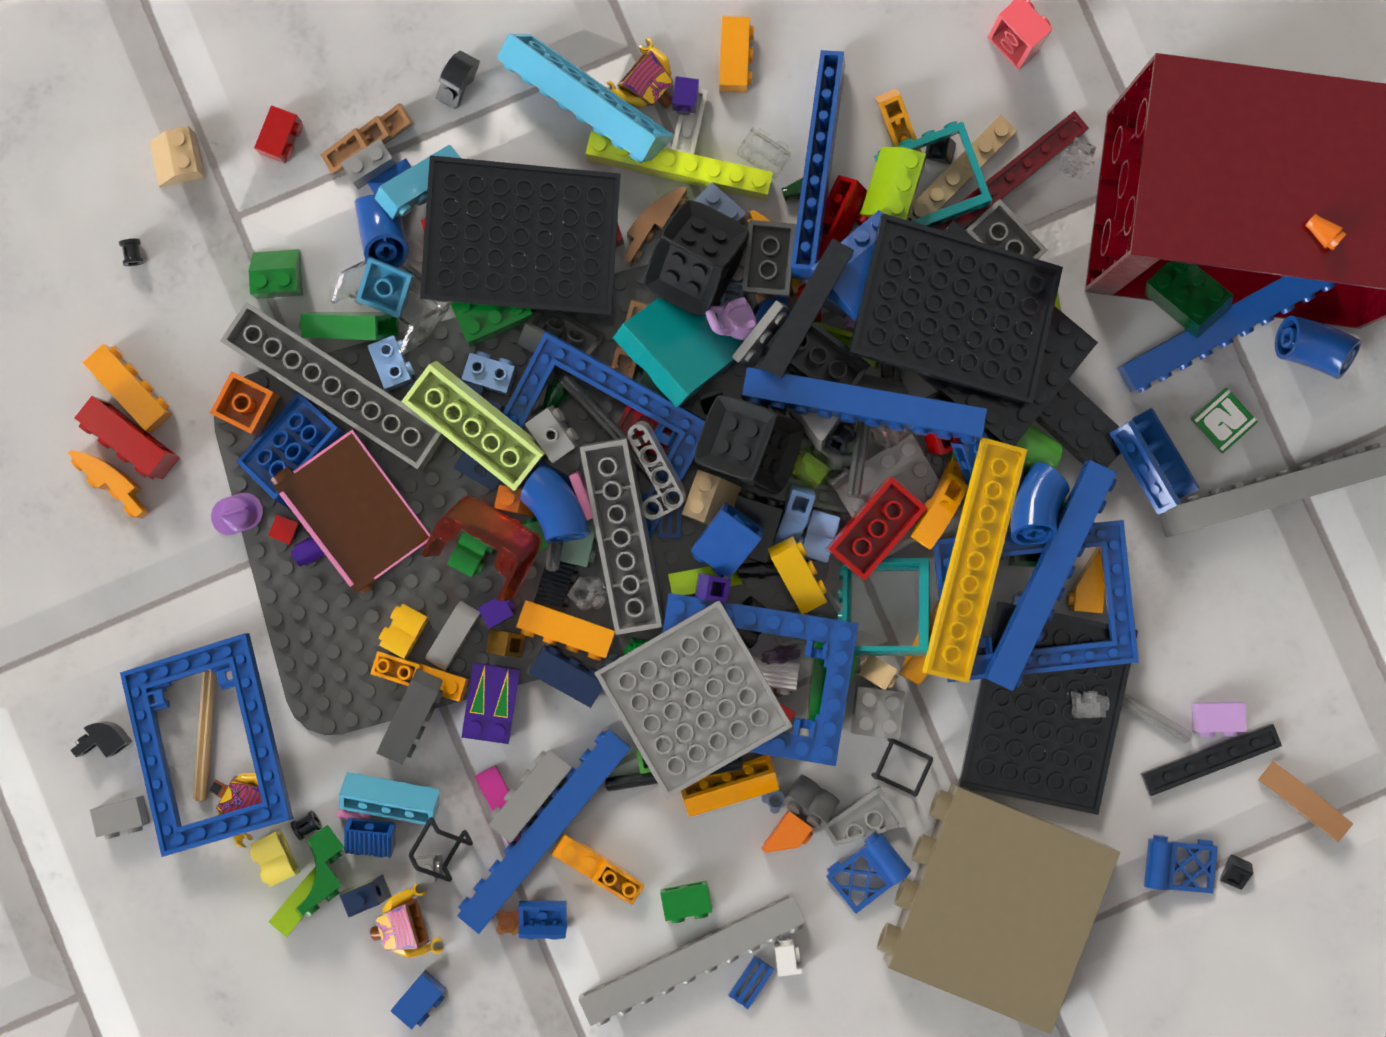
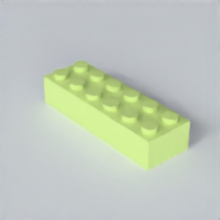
[402,361,545,491]

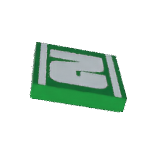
[1191,387,1258,453]

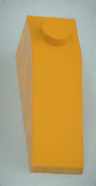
[875,89,922,152]
[1067,546,1105,613]

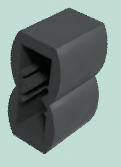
[783,774,840,828]

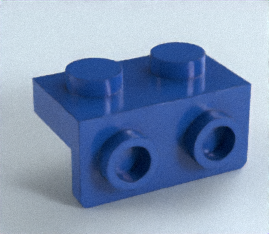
[518,901,567,940]

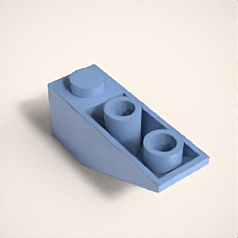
[771,483,816,547]

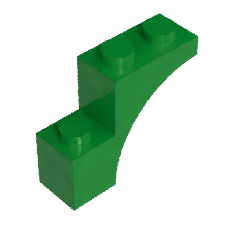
[295,825,345,917]

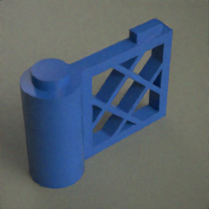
[826,832,911,914]
[1144,835,1218,894]

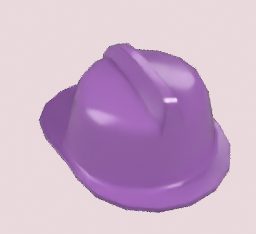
[211,493,263,535]

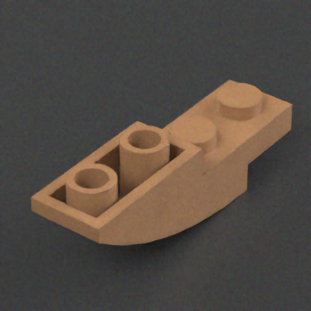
[622,186,688,267]

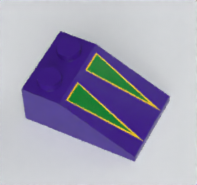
[461,662,520,744]

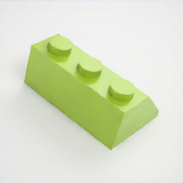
[860,147,926,220]

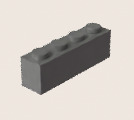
[376,668,444,765]

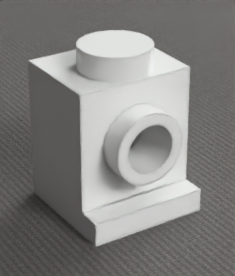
[774,938,802,977]

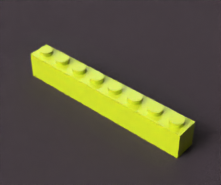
[586,131,773,201]

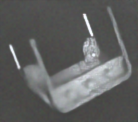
[331,260,450,354]

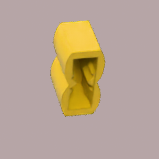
[379,604,429,659]

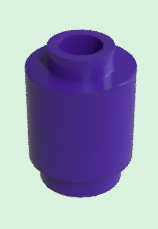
[291,536,325,567]

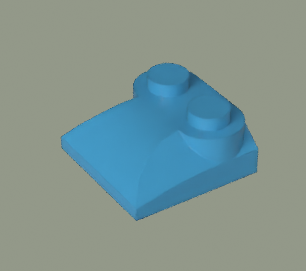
[355,257,413,319]

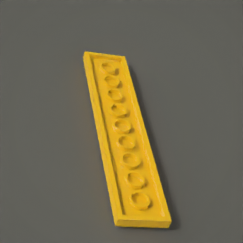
[922,438,1028,683]

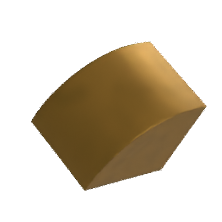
[486,629,526,658]

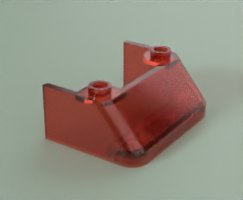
[421,496,541,601]

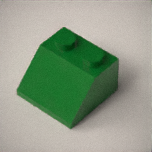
[248,249,303,299]

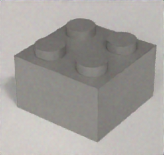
[850,685,905,740]

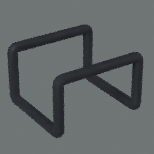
[871,738,933,797]
[409,817,473,882]

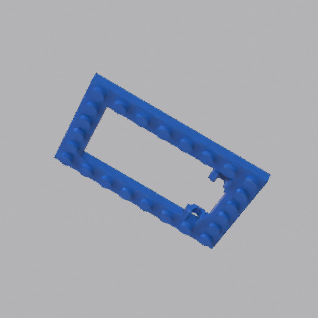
[503,331,705,538]
[933,520,1139,682]
[662,593,858,766]
[120,633,294,857]

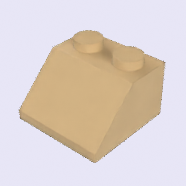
[150,126,205,187]
[682,470,742,525]

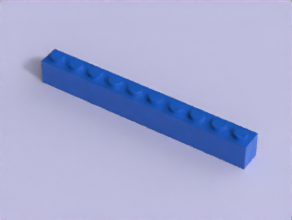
[790,50,845,280]
[1117,276,1336,393]
[742,367,987,444]
[983,460,1117,691]
[457,729,631,934]

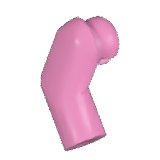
[336,809,372,821]

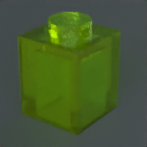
[791,452,830,489]

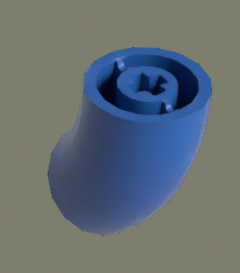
[354,194,409,268]
[1274,316,1362,379]
[1010,462,1070,545]
[520,465,590,543]

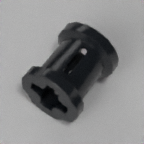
[119,238,144,267]
[827,423,856,454]
[290,810,322,841]

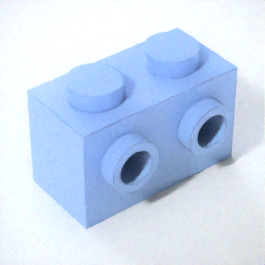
[367,335,415,392]
[461,351,517,396]

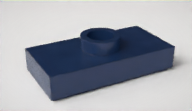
[454,451,501,492]

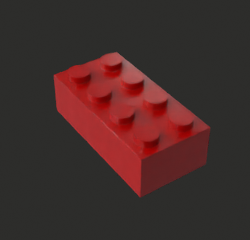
[74,396,180,479]
[825,476,927,581]

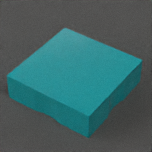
[613,297,742,408]

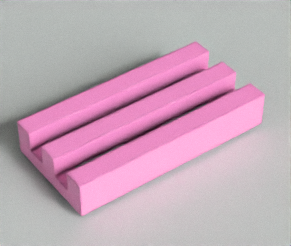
[569,470,593,520]

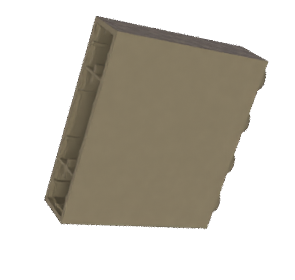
[877,783,1121,1034]

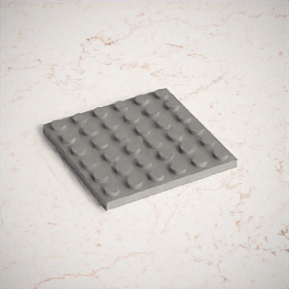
[595,600,793,799]

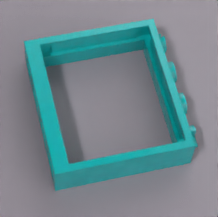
[874,121,992,228]
[838,558,930,656]

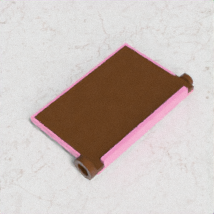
[269,430,433,594]

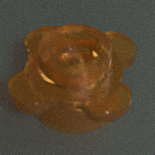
[496,911,519,935]

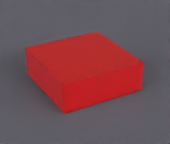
[268,514,300,545]

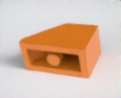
[494,485,536,517]
[761,810,813,853]

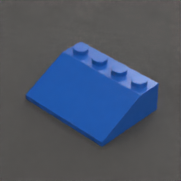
[810,210,883,321]
[236,392,346,510]

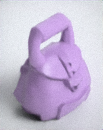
[705,297,757,341]

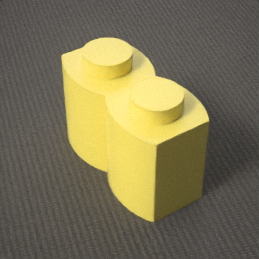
[250,830,300,887]

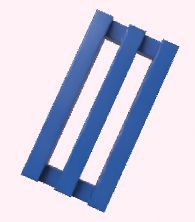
[657,492,682,539]
[728,955,774,1009]

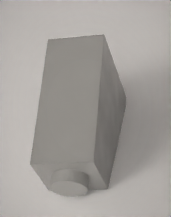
[789,409,842,451]

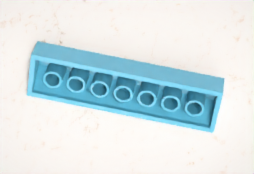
[497,34,675,163]

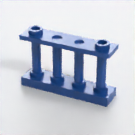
[1110,408,1200,515]

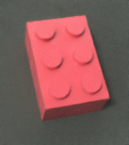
[987,0,1053,70]

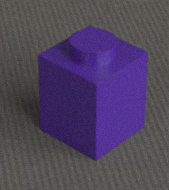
[672,76,699,115]
[695,573,731,603]
[478,594,517,629]

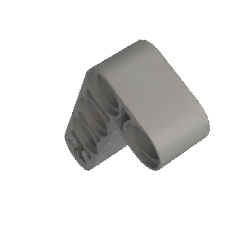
[628,421,687,520]

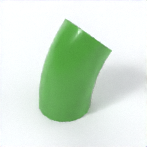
[983,425,1063,474]

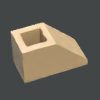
[856,656,898,690]

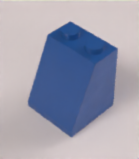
[691,501,764,579]

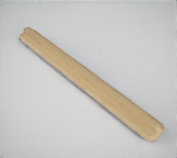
[193,670,217,801]

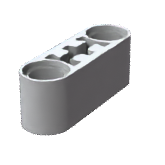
[425,601,481,671]

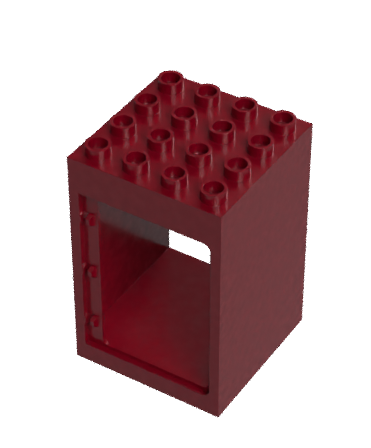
[1085,53,1386,329]

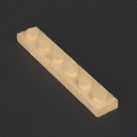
[908,115,1017,221]

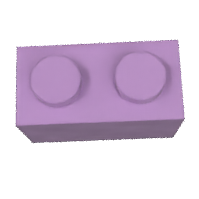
[1191,702,1247,737]

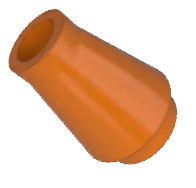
[1305,214,1347,251]

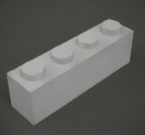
[488,749,571,843]

